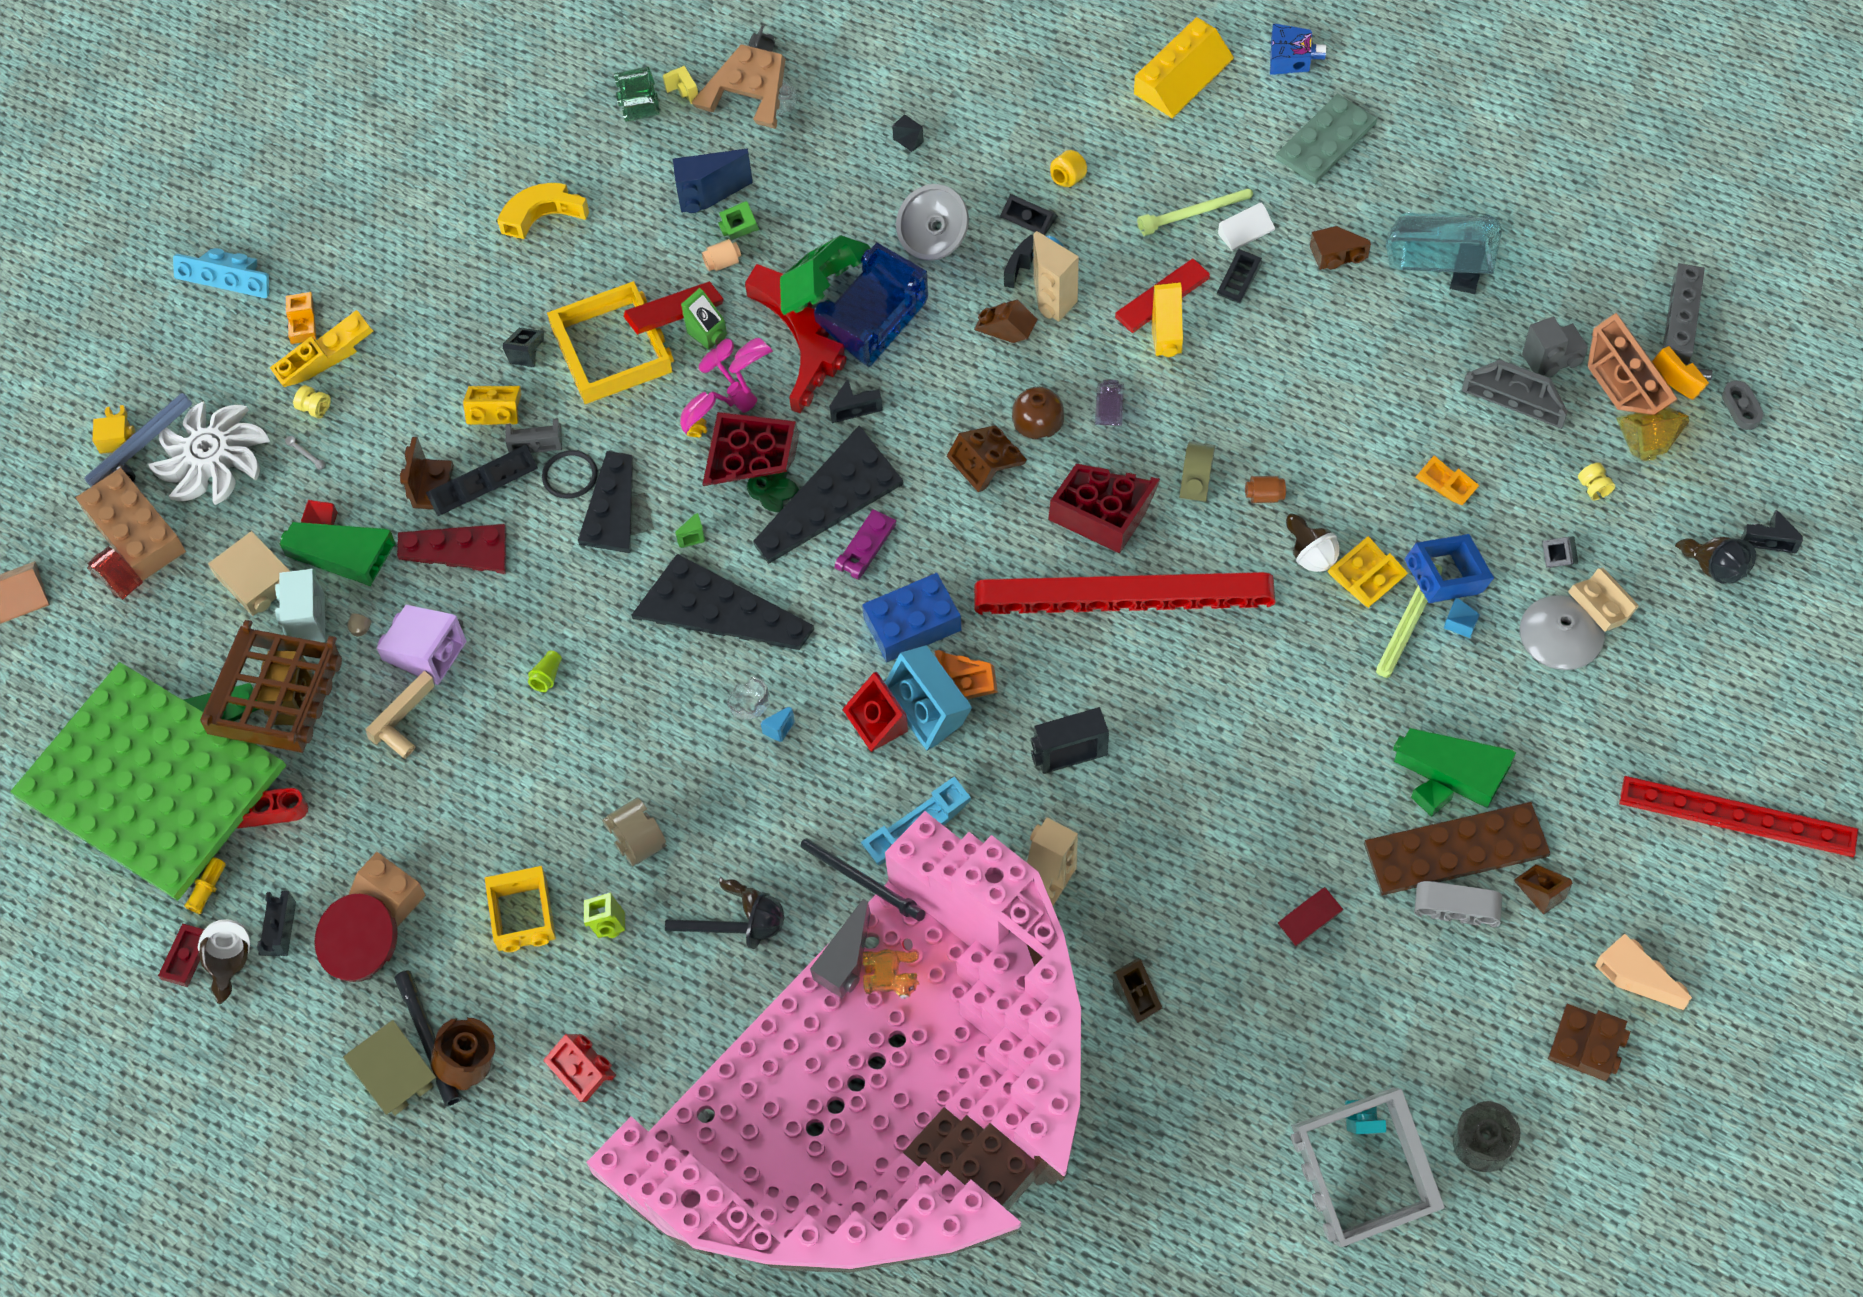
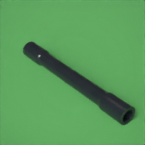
[394,970,462,1107]

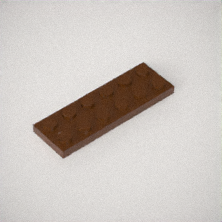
[1364,802,1550,896]

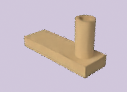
[365,671,435,759]

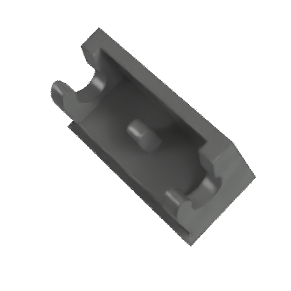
[505,418,562,453]

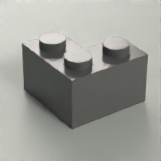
[1522,316,1588,377]

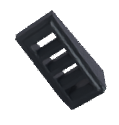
[1217,248,1262,304]

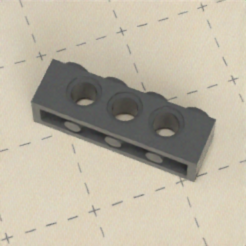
[1662,263,1705,366]

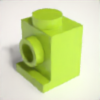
[584,892,625,938]

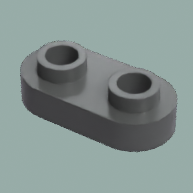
[1722,380,1763,430]

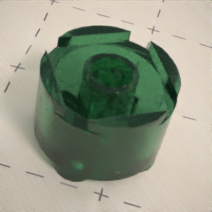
[614,67,660,122]

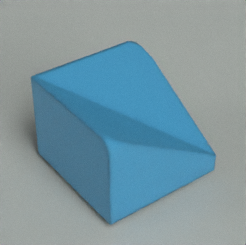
[1444,598,1480,638]
[761,707,795,742]

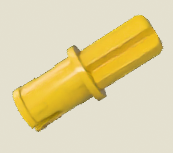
[184,857,226,914]

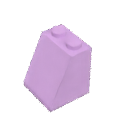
[377,605,467,685]

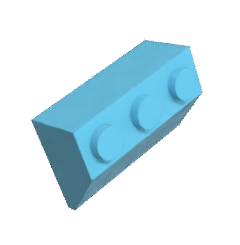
[885,645,972,751]

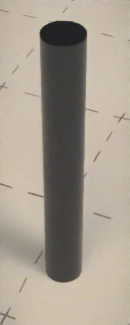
[665,919,748,934]

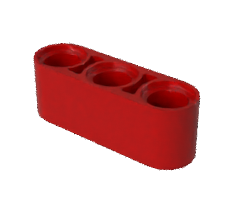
[237,788,309,829]

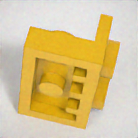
[463,386,521,425]

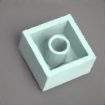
[275,569,326,642]

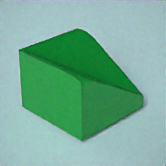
[1411,779,1454,817]

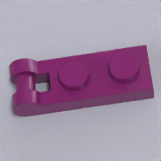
[834,509,896,580]

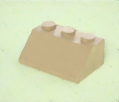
[1033,231,1079,322]

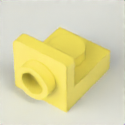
[663,66,698,104]

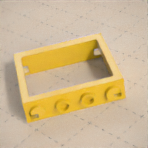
[547,281,674,404]

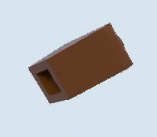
[1310,226,1371,270]
[974,299,1038,343]

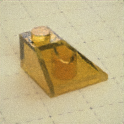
[1616,407,1689,461]

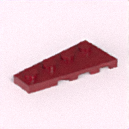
[397,524,506,574]

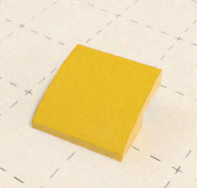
[1327,536,1408,608]

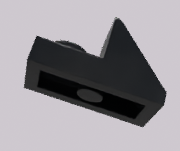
[503,327,544,367]
[829,380,883,423]
[1741,510,1803,554]

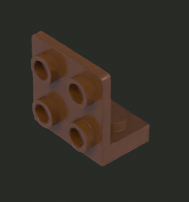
[946,425,1027,492]
[400,437,454,509]

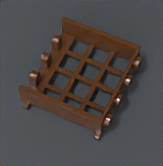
[200,620,342,753]

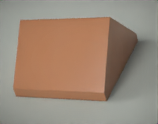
[0,561,50,624]

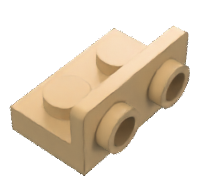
[1568,567,1638,631]

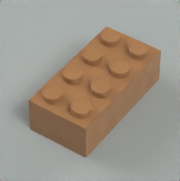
[75,468,186,582]

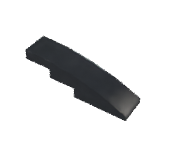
[426,445,538,516]

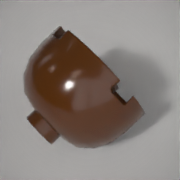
[1012,387,1064,439]

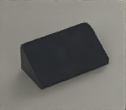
[1000,194,1058,236]

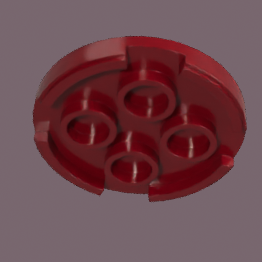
[314,893,398,982]

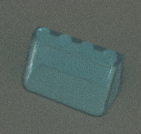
[1386,213,1502,274]

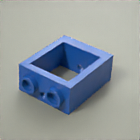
[1404,534,1494,603]

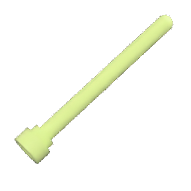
[1137,189,1253,236]

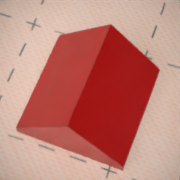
[842,672,908,752]

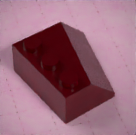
[702,412,799,486]
[1048,463,1160,554]

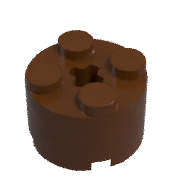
[430,1017,496,1090]

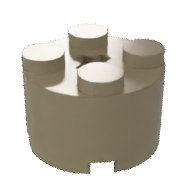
[602,797,667,867]

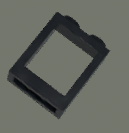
[1031,707,1109,774]

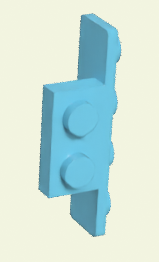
[173,248,269,298]

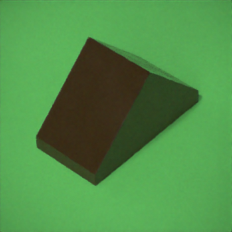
[1112,958,1163,1023]

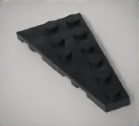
[753,425,903,564]
[631,554,814,650]

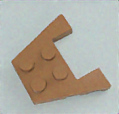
[692,44,786,129]

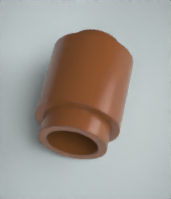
[1245,476,1286,503]

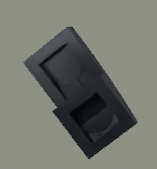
[1004,235,1034,288]

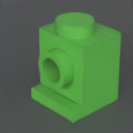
[718,201,759,240]

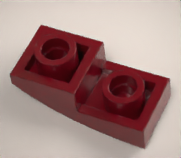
[1278,887,1344,946]

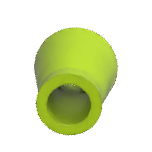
[528,650,562,692]

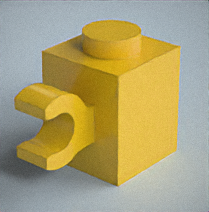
[92,405,136,454]

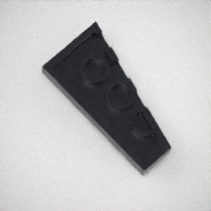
[578,451,633,554]

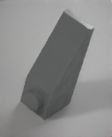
[810,899,871,998]

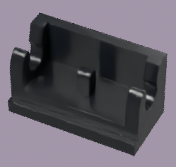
[257,891,296,956]

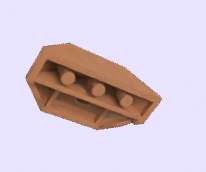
[1588,313,1678,415]

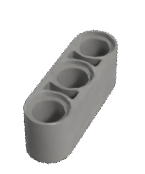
[1414,881,1502,927]

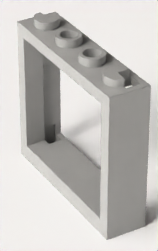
[1291,1087,1445,1247]

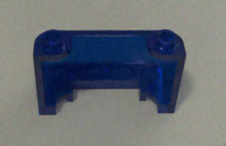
[814,242,928,367]

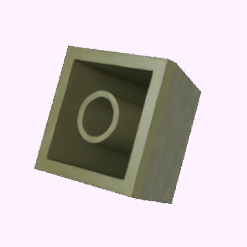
[342,1020,436,1116]

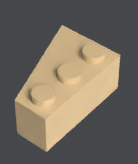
[1027,817,1078,906]

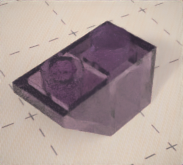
[1095,379,1124,426]

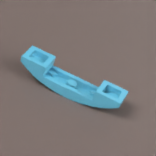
[861,777,971,865]

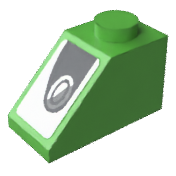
[681,288,727,350]

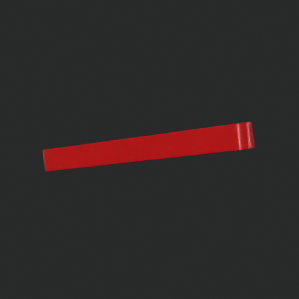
[974,572,1276,615]

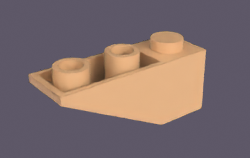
[1595,934,1692,1010]

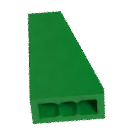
[279,522,396,587]
[1393,728,1516,809]

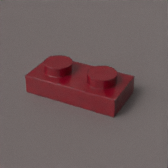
[158,923,204,988]

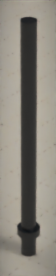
[801,838,926,921]

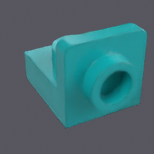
[1345,1099,1386,1134]

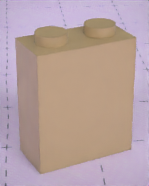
[208,531,290,616]

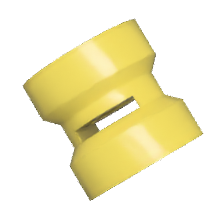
[293,385,331,419]
[1578,463,1615,501]

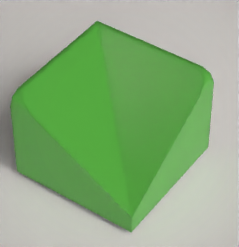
[675,513,705,548]

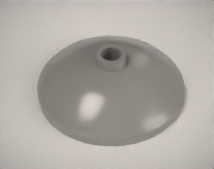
[896,184,969,261]
[1520,595,1605,670]

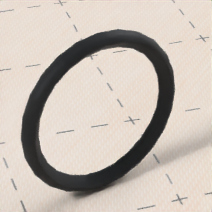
[542,450,598,499]

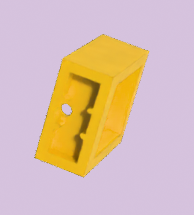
[484,866,556,952]

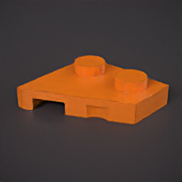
[935,650,998,699]

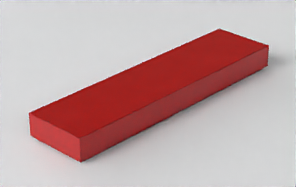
[1115,258,1210,333]
[623,281,724,335]

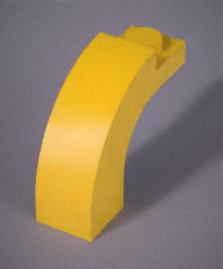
[497,183,589,239]

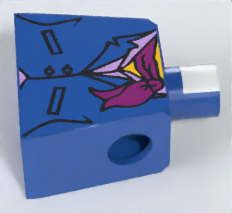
[1270,24,1326,75]

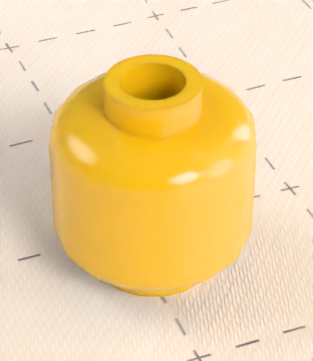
[1050,150,1087,187]

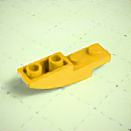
[270,310,374,387]

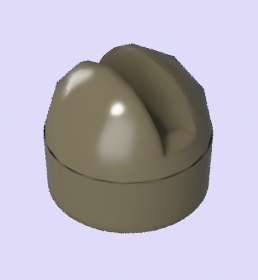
[347,613,372,637]

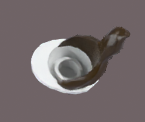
[1286,514,1339,572]
[198,919,250,1004]

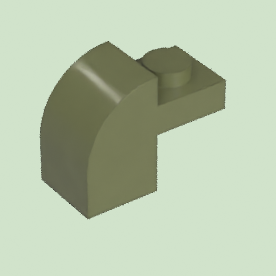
[1179,441,1216,502]

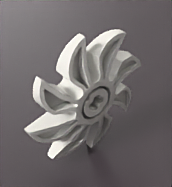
[148,401,270,505]

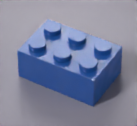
[862,573,962,663]

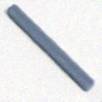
[84,393,192,487]

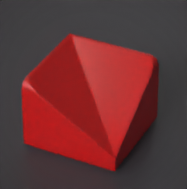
[301,500,338,525]

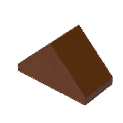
[1514,864,1573,915]

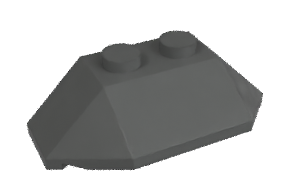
[1462,360,1568,429]

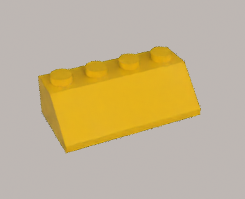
[1134,17,1234,119]

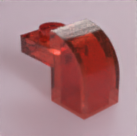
[87,546,143,600]

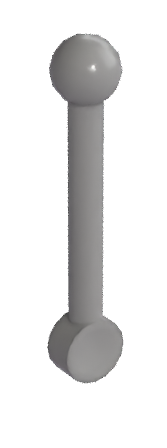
[285,436,325,470]

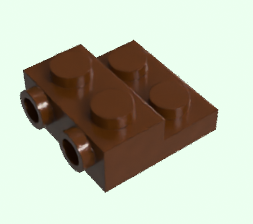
[1548,1003,1631,1081]

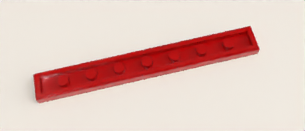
[1619,776,1859,857]

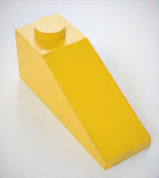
[1151,283,1183,357]

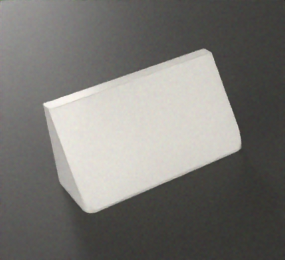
[1218,202,1275,251]

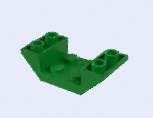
[780,235,871,315]

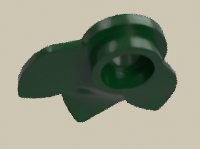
[747,470,799,513]

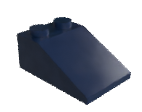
[673,148,753,213]

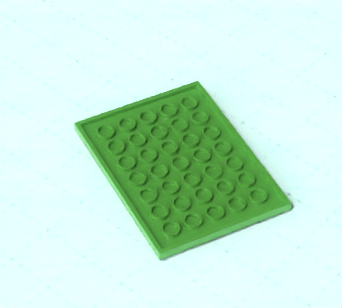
[10,662,287,901]

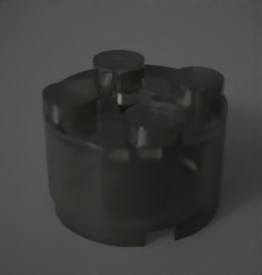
[1453,1101,1520,1172]

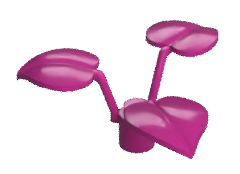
[680,338,773,434]

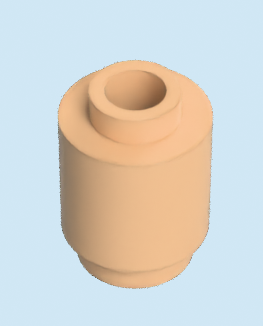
[702,239,741,271]

